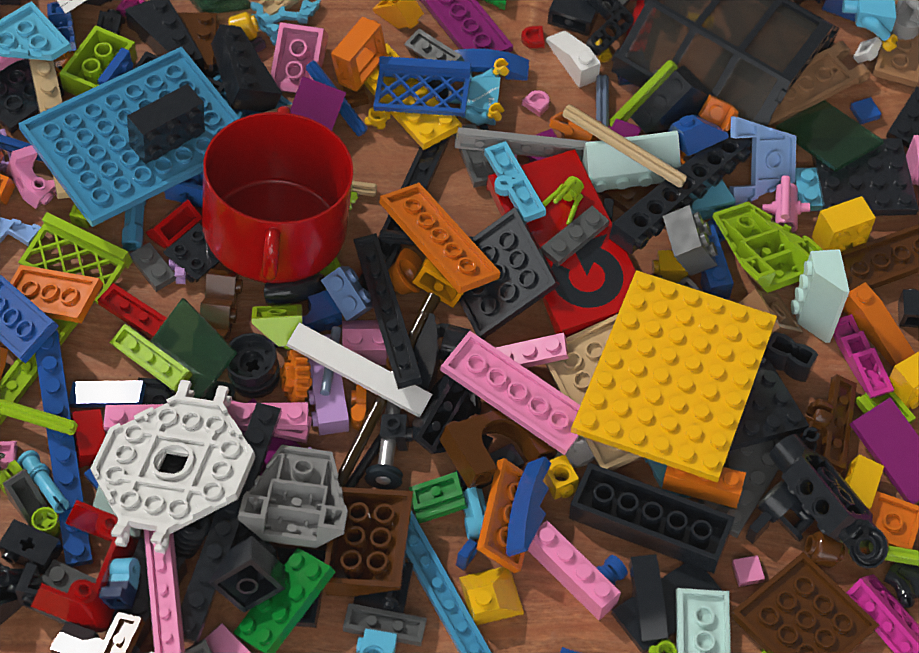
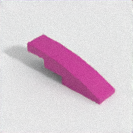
[833,314,894,399]

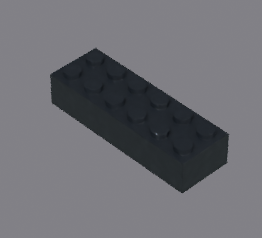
[569,463,735,574]

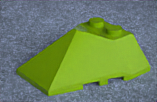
[712,202,823,293]

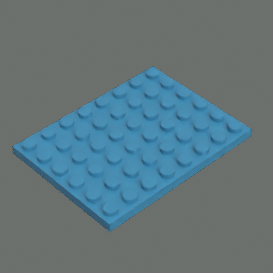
[18,47,240,227]

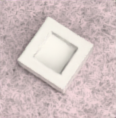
[853,37,882,64]

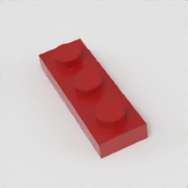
[98,283,171,342]

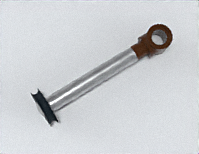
[364,356,403,490]

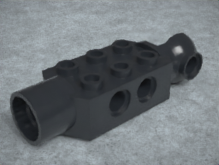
[769,434,889,569]

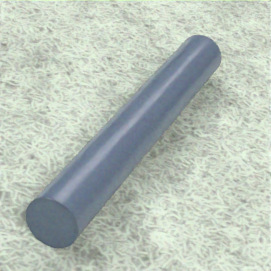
[320,326,341,396]

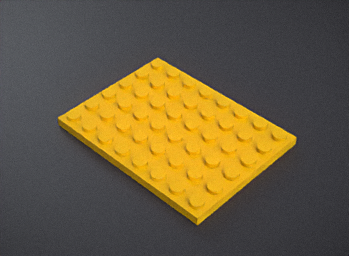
[571,270,777,483]

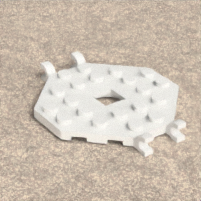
[90,380,255,554]

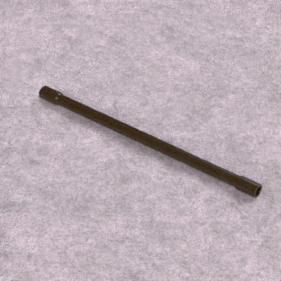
[338,293,441,487]

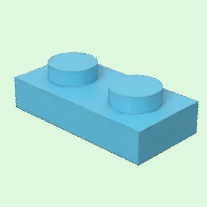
[794,168,823,211]

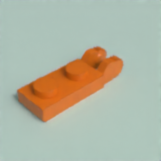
[351,382,367,431]

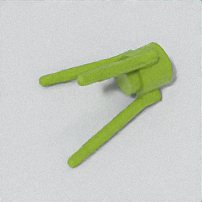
[542,176,584,225]

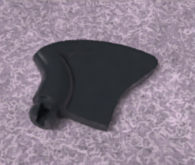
[884,562,919,608]

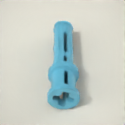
[17,450,70,513]

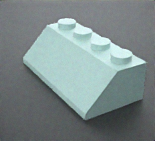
[582,131,681,192]
[791,249,850,343]

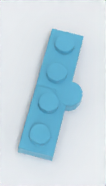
[484,141,546,223]

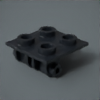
[163,223,220,283]
[353,563,414,614]

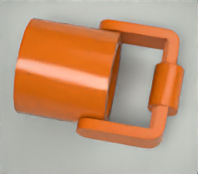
[549,112,602,142]

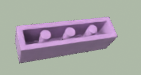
[305,334,349,436]

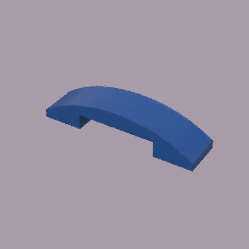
[454,49,529,81]

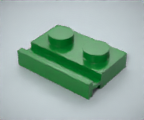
[409,472,468,524]

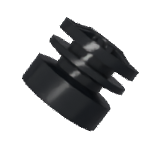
[224,333,281,399]

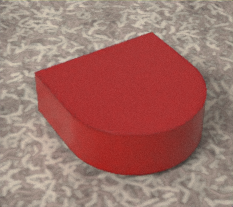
[521,26,545,49]

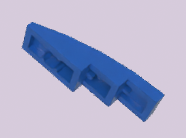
[47,2,77,52]
[506,457,552,557]

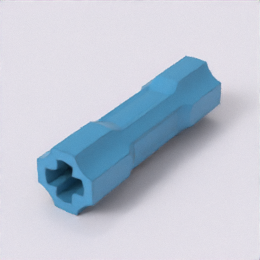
[121,201,146,251]

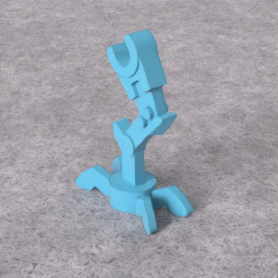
[251,0,320,45]

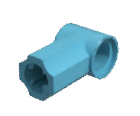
[464,487,486,540]

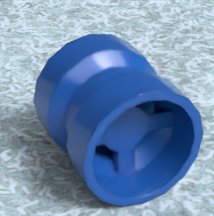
[596,555,628,586]

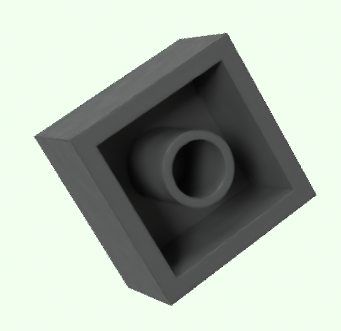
[663,205,718,276]

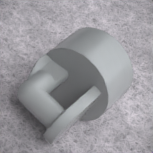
[891,0,919,40]

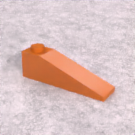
[843,282,915,368]

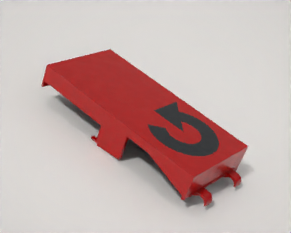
[487,149,636,338]

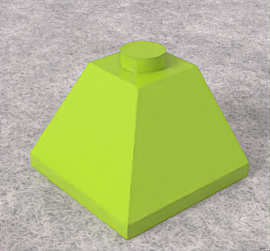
[251,304,303,349]

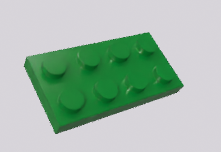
[233,548,336,653]

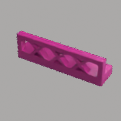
[846,574,919,653]

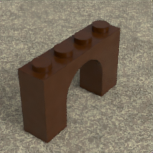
[440,408,558,489]

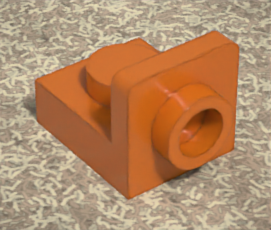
[698,94,739,132]

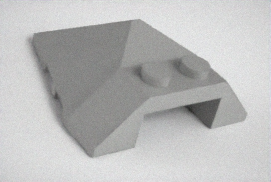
[238,445,347,548]

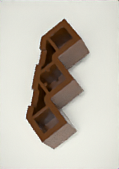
[193,269,243,360]

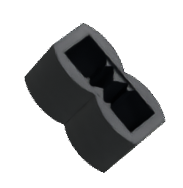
[764,332,818,382]

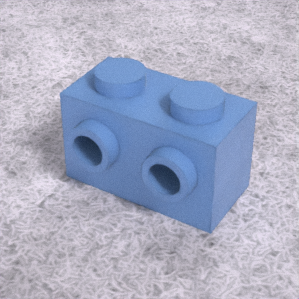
[321,266,373,321]

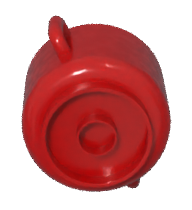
[202,106,353,283]

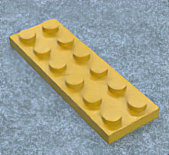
[364,43,462,150]

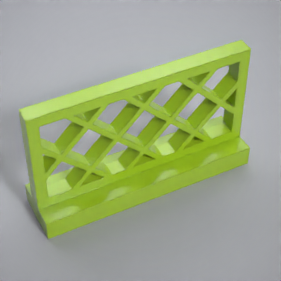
[18,212,133,304]

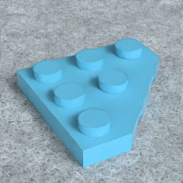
[0,1,71,61]

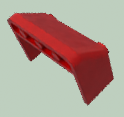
[31,500,137,633]

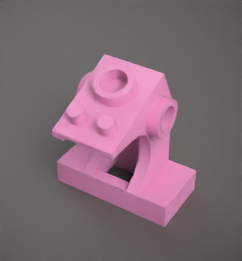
[5,145,57,209]

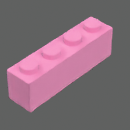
[528,520,621,620]

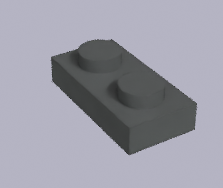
[130,242,176,292]

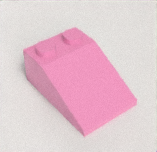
[271,22,328,93]

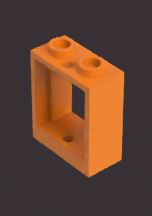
[331,17,387,92]

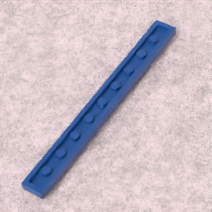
[35,330,93,567]

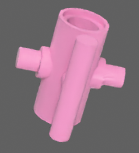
[763,175,810,232]

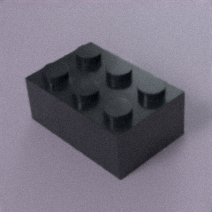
[127,84,205,164]

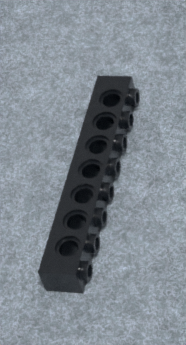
[609,128,752,254]

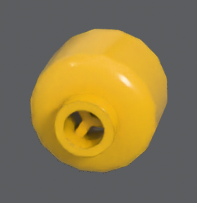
[228,12,260,41]

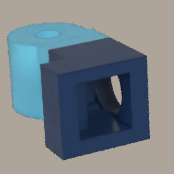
[98,558,140,609]

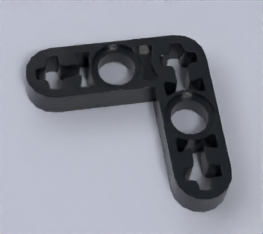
[586,0,634,55]

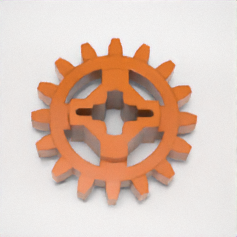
[280,350,312,403]

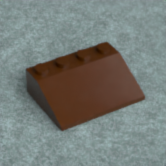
[324,487,414,597]

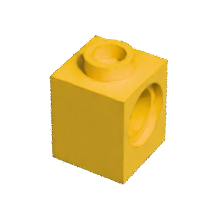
[543,455,579,500]

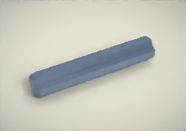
[596,74,609,127]

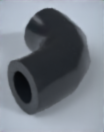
[264,272,326,305]

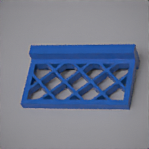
[373,56,472,117]

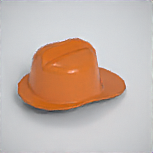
[388,248,423,295]

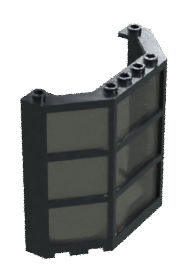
[611,0,840,153]

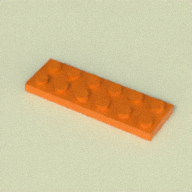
[379,183,501,294]

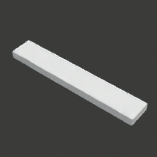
[287,323,432,418]

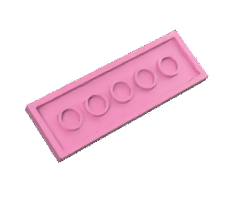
[440,331,580,455]

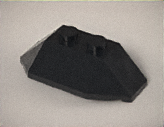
[412,374,481,454]

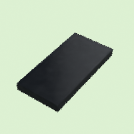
[611,563,722,653]

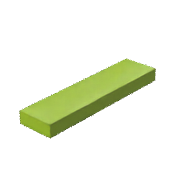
[109,324,193,393]

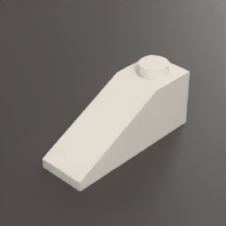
[546,30,601,88]

